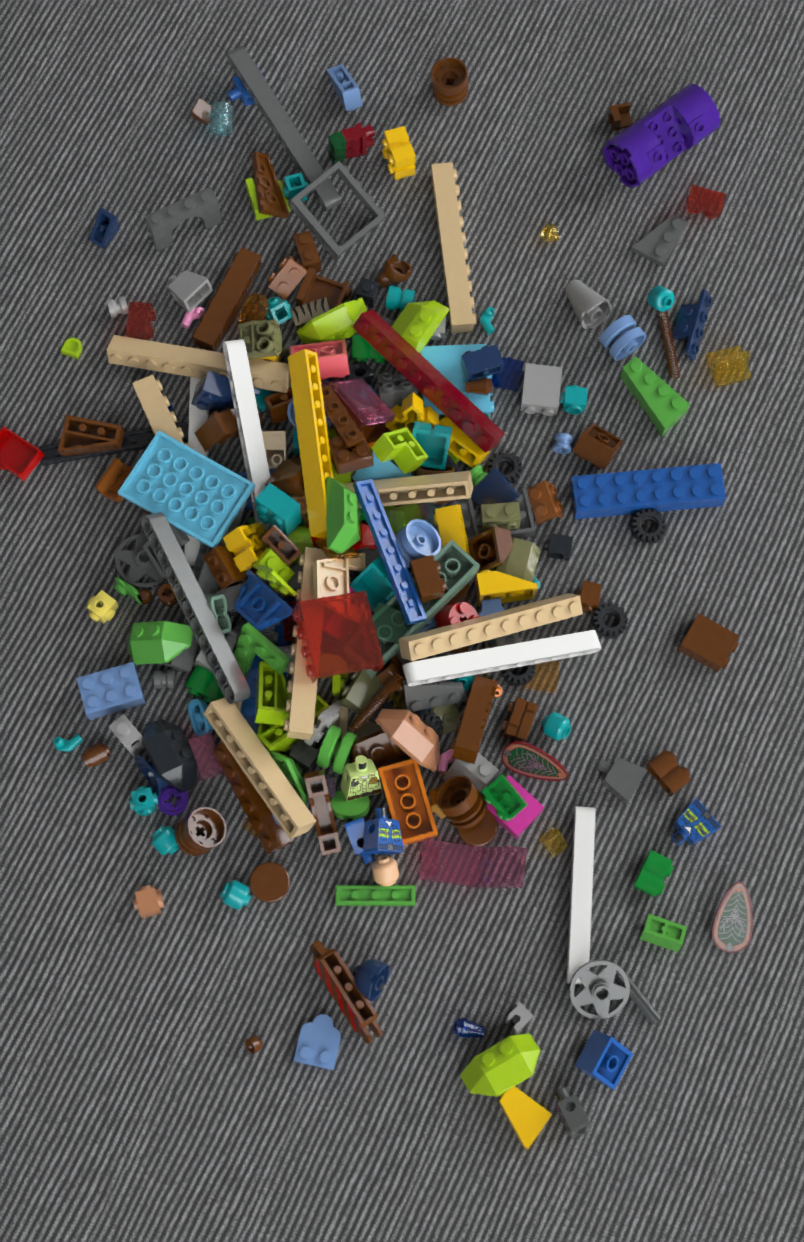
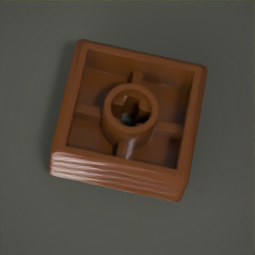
[329,431,374,475]

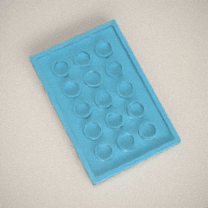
[117,430,255,549]

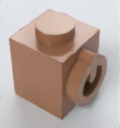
[133,885,165,918]

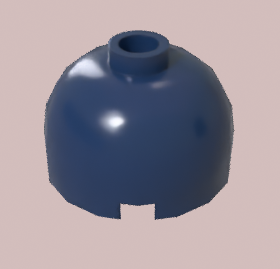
[352,959,390,1002]

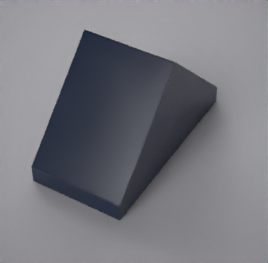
[89,208,120,249]

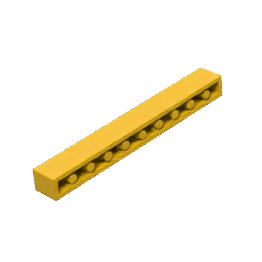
[288,349,334,539]

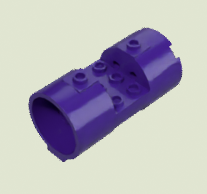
[601,84,720,188]

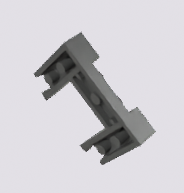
[452,483,536,540]

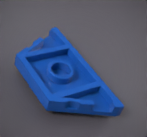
[234,569,296,631]

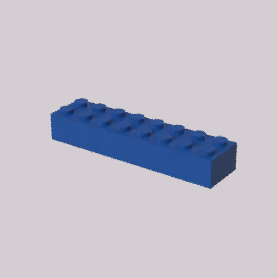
[570,463,726,519]

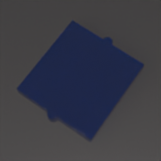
[491,357,524,391]

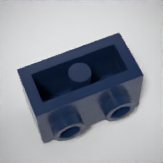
[461,344,504,382]

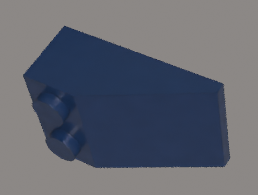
[191,370,260,411]

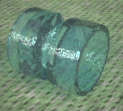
[209,102,234,136]

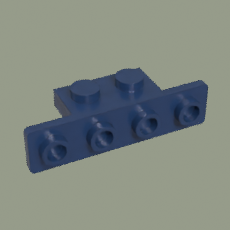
[673,289,712,361]

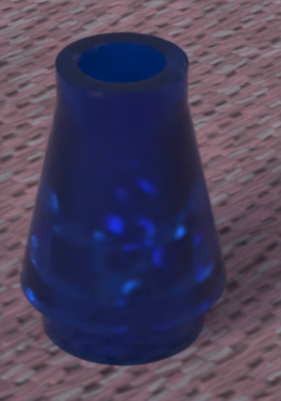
[454,1017,485,1038]

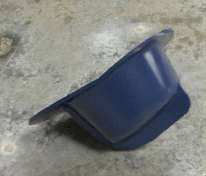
[135,755,169,796]

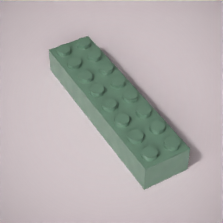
[343,540,480,679]

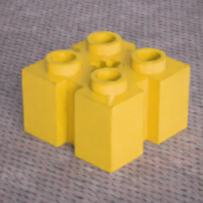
[382,126,416,180]
[385,392,439,434]
[223,522,267,572]

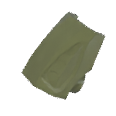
[238,319,282,360]
[496,538,541,582]

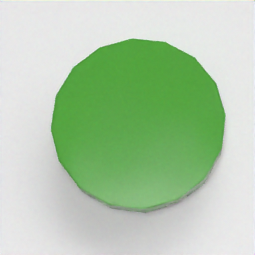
[330,790,370,820]

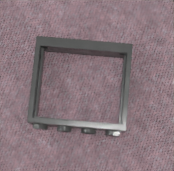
[288,161,386,260]

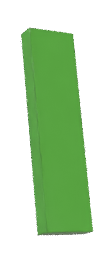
[335,885,415,906]

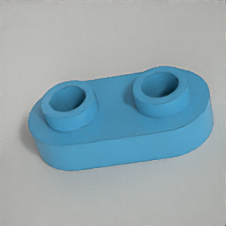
[188,699,213,737]

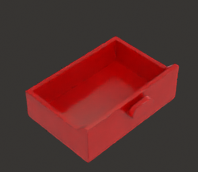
[0,426,44,481]

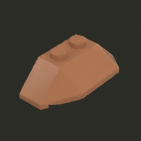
[375,709,441,772]

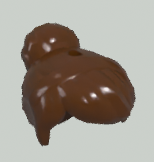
[377,253,412,288]

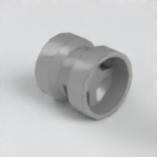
[107,296,129,318]

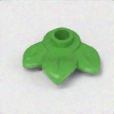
[113,577,142,605]

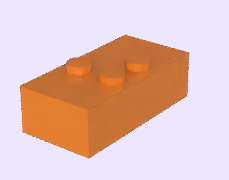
[378,759,438,846]

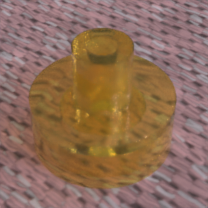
[541,223,560,243]

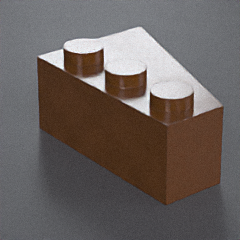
[194,407,264,452]
[58,415,125,456]

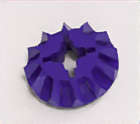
[158,785,189,816]

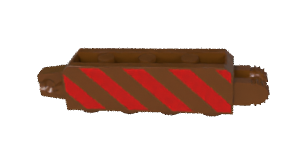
[309,940,383,1044]

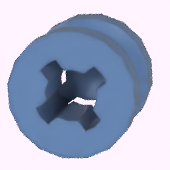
[553,433,573,454]

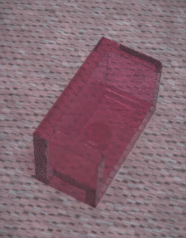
[188,733,223,781]

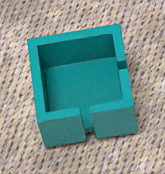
[412,421,452,470]
[255,483,302,537]
[349,556,395,614]

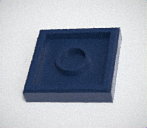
[471,468,520,508]

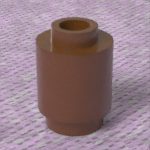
[80,741,111,768]

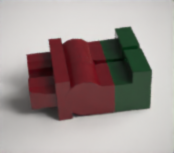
[328,123,375,165]

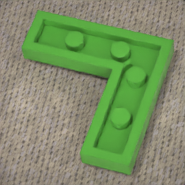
[233,622,290,676]

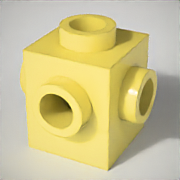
[87,590,119,624]

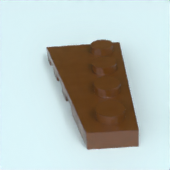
[251,151,290,219]

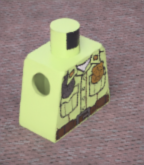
[340,755,382,801]

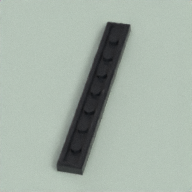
[39,422,188,466]

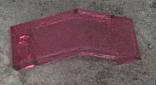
[321,378,395,426]
[418,839,527,888]

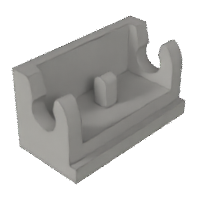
[505,1001,534,1035]

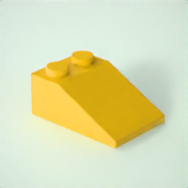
[475,569,538,607]

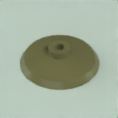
[429,703,460,735]

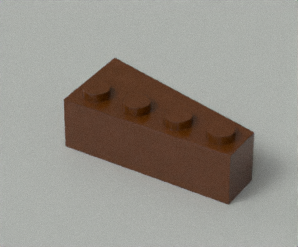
[450,675,498,764]

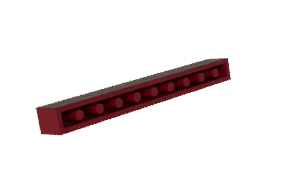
[352,309,505,453]

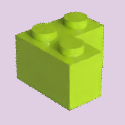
[371,427,428,474]

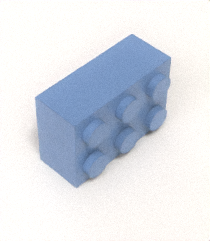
[76,662,146,720]

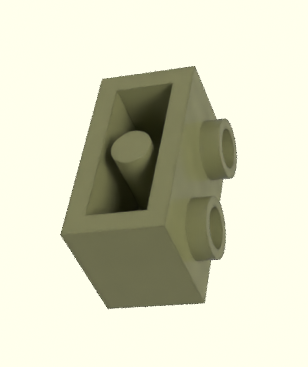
[480,502,521,531]
[339,669,381,714]

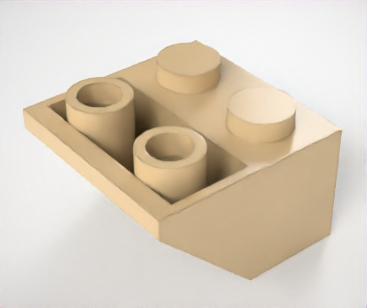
[262,430,287,469]

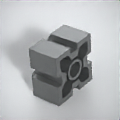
[377,372,417,413]

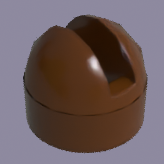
[137,589,152,605]
[245,1036,263,1054]

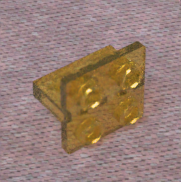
[706,345,752,387]

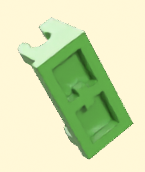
[639,914,687,952]

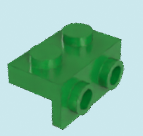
[481,774,528,821]

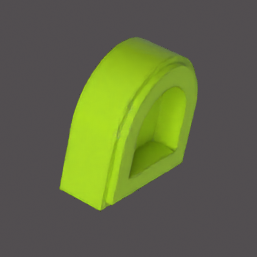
[61,338,83,359]

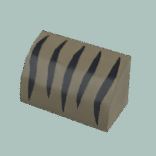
[291,297,330,329]

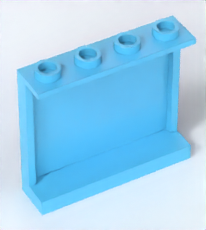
[421,344,494,419]

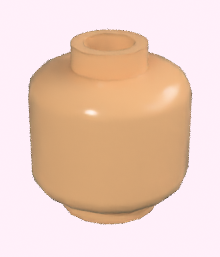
[372,855,399,886]

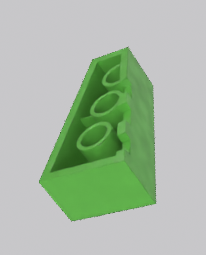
[620,356,690,437]

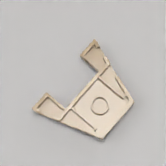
[312,553,367,627]

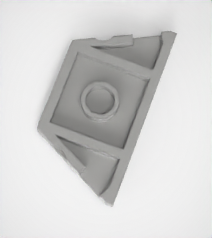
[304,699,344,746]

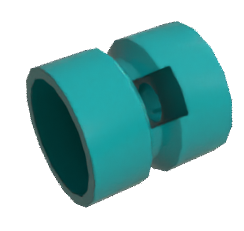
[385,285,416,312]

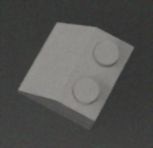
[442,753,499,793]

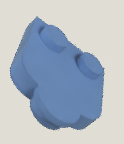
[294,1014,341,1071]

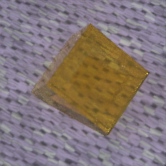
[539,828,569,858]

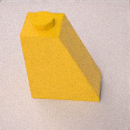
[499,1086,552,1150]

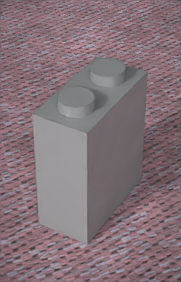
[520,363,563,416]

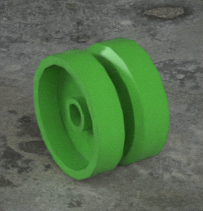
[316,725,358,775]

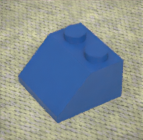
[575,1029,633,1090]

